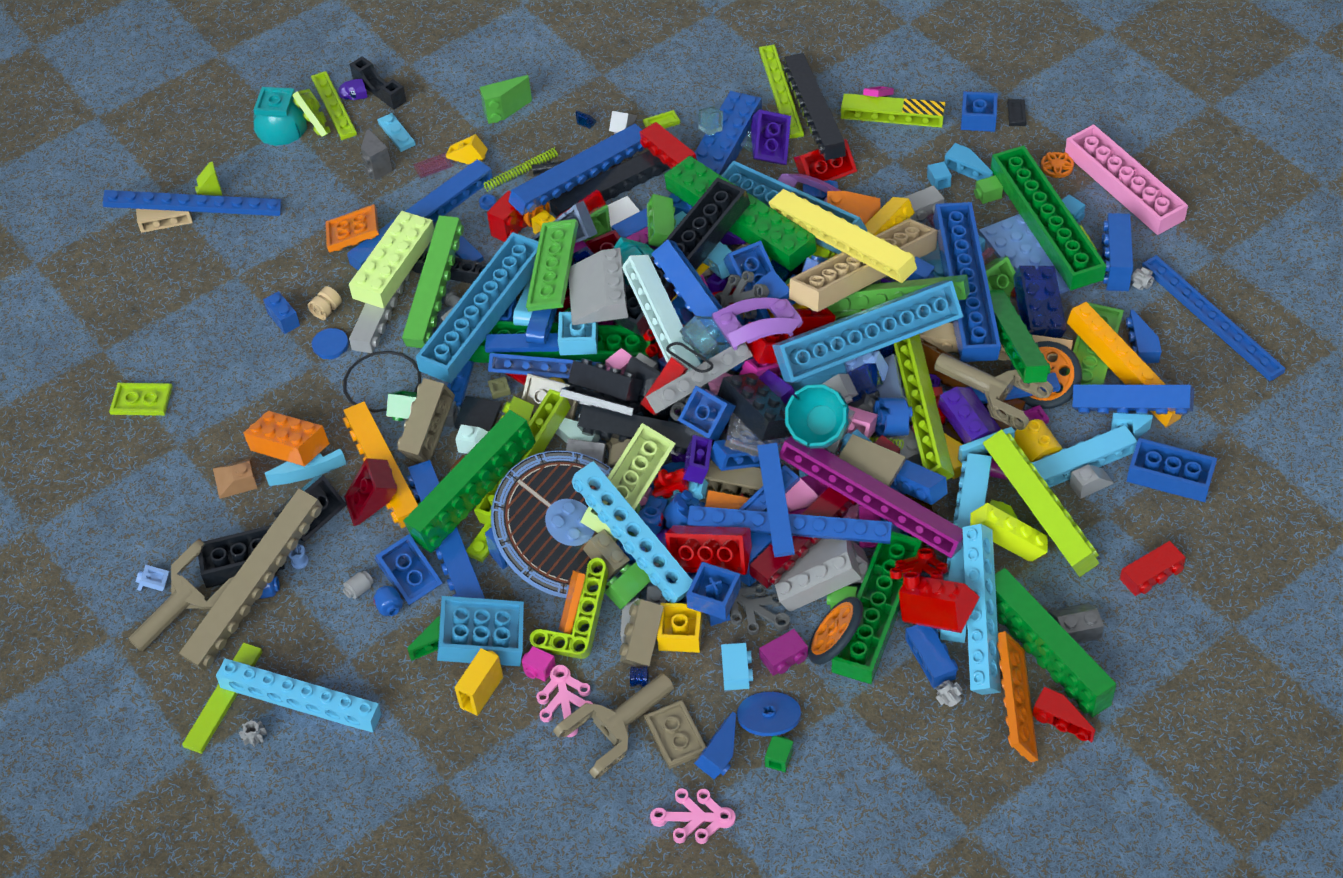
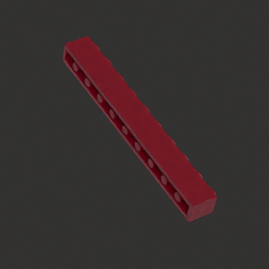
[749,435,900,589]

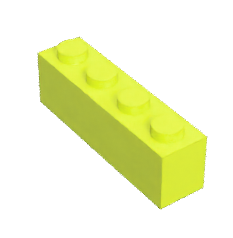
[970,503,1048,562]

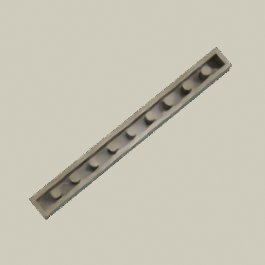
[179,489,323,671]

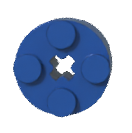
[873,397,913,437]
[662,490,706,529]

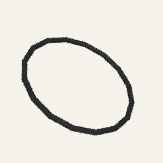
[343,351,421,412]

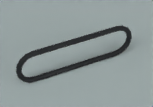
[666,342,714,373]

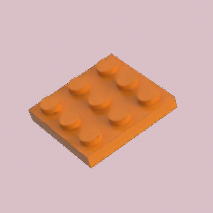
[326,204,379,253]

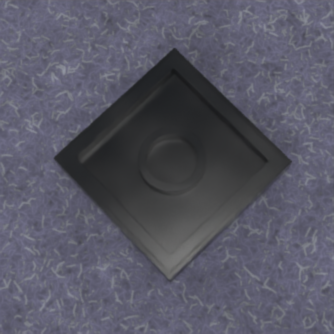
[454,396,502,432]

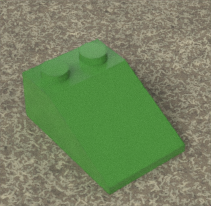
[479,75,532,124]

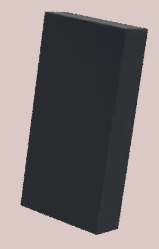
[1007,99,1027,126]

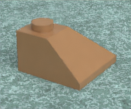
[213,458,257,499]

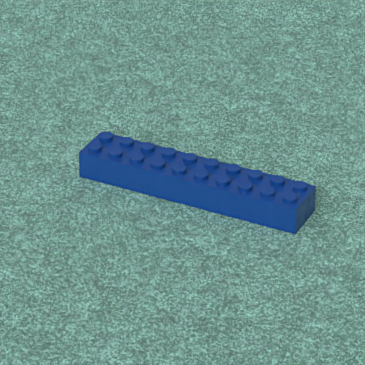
[669,91,762,216]
[933,202,1001,362]

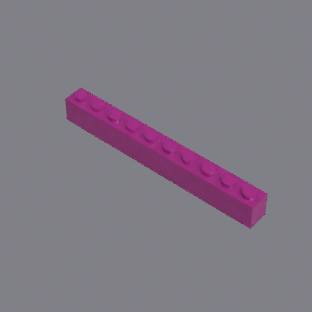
[779,436,963,558]

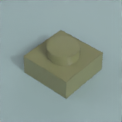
[487,376,511,399]

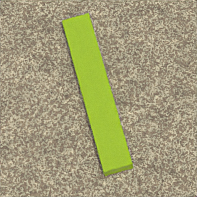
[311,71,357,140]
[182,643,262,754]

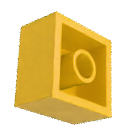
[657,603,703,653]

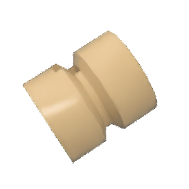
[308,286,342,320]

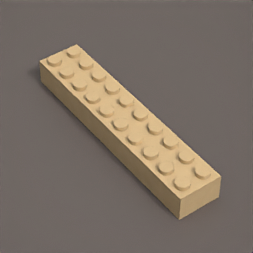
[789,219,938,312]

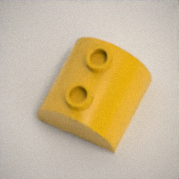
[1014,419,1063,462]

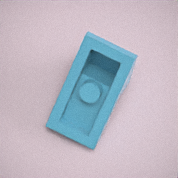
[1111,413,1153,439]

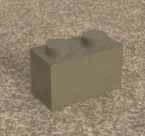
[583,529,630,580]

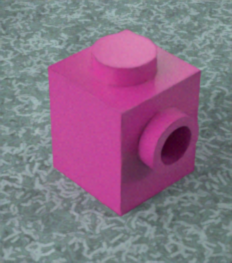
[522,646,556,681]

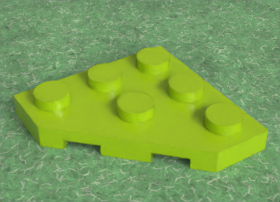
[292,89,331,137]

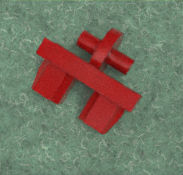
[652,468,689,499]

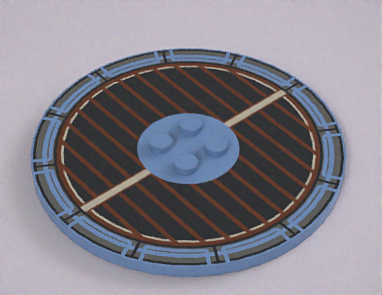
[491,451,642,598]

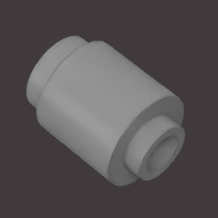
[343,571,374,599]

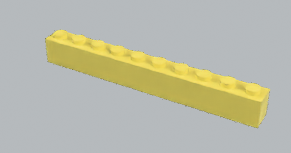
[769,189,917,283]

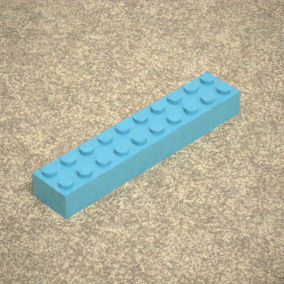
[937,453,992,643]

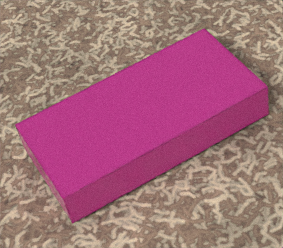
[863,86,894,97]

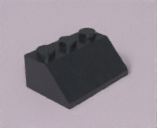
[624,356,676,421]
[273,475,347,542]

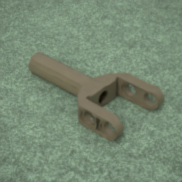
[935,353,1053,430]
[128,539,235,652]
[553,674,674,779]

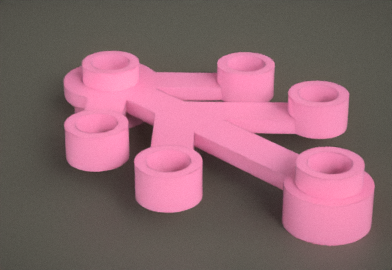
[536,665,593,737]
[650,788,736,844]

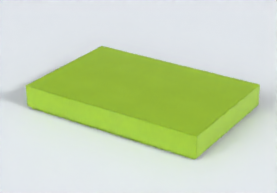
[109,383,173,416]

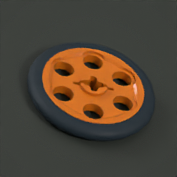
[1010,341,1082,409]
[808,597,863,665]

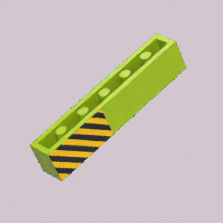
[841,93,945,128]

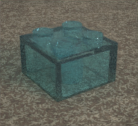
[679,316,731,360]

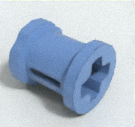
[288,544,309,569]

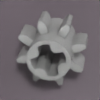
[1131,267,1154,290]
[936,680,962,707]
[239,719,267,747]

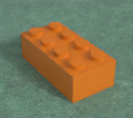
[243,411,330,467]

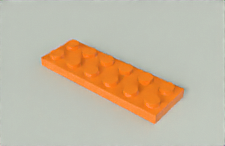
[997,631,1038,762]

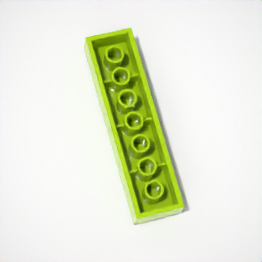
[983,429,1100,577]

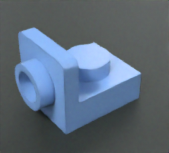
[135,565,169,591]

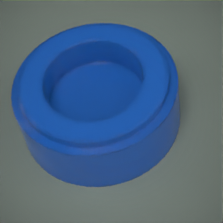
[479,194,496,210]

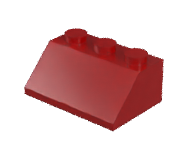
[793,139,857,181]

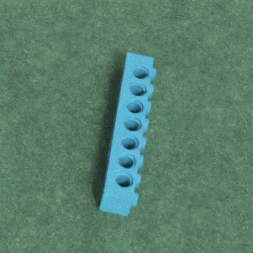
[571,461,693,603]
[963,524,1001,695]
[216,658,381,732]

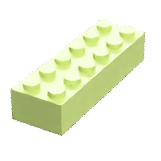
[349,211,434,309]
[581,423,676,542]

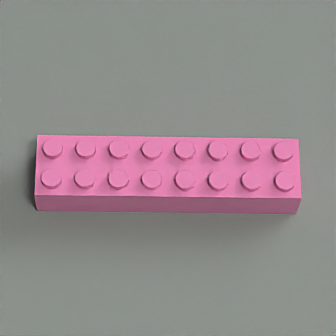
[1065,124,1188,235]

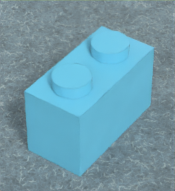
[721,643,753,690]

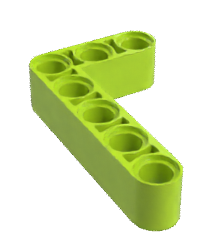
[530,558,609,659]

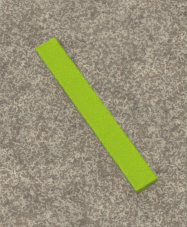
[759,45,804,139]

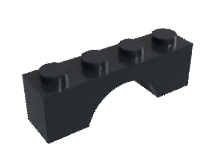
[349,56,406,110]

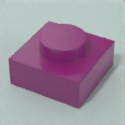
[1023,405,1049,424]

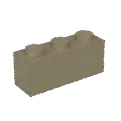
[619,599,664,668]

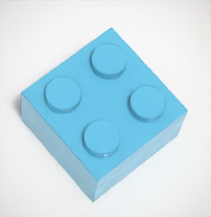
[558,312,598,355]

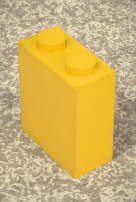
[455,648,503,716]

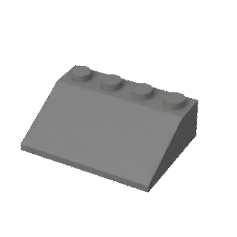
[569,248,628,325]
[775,538,862,611]

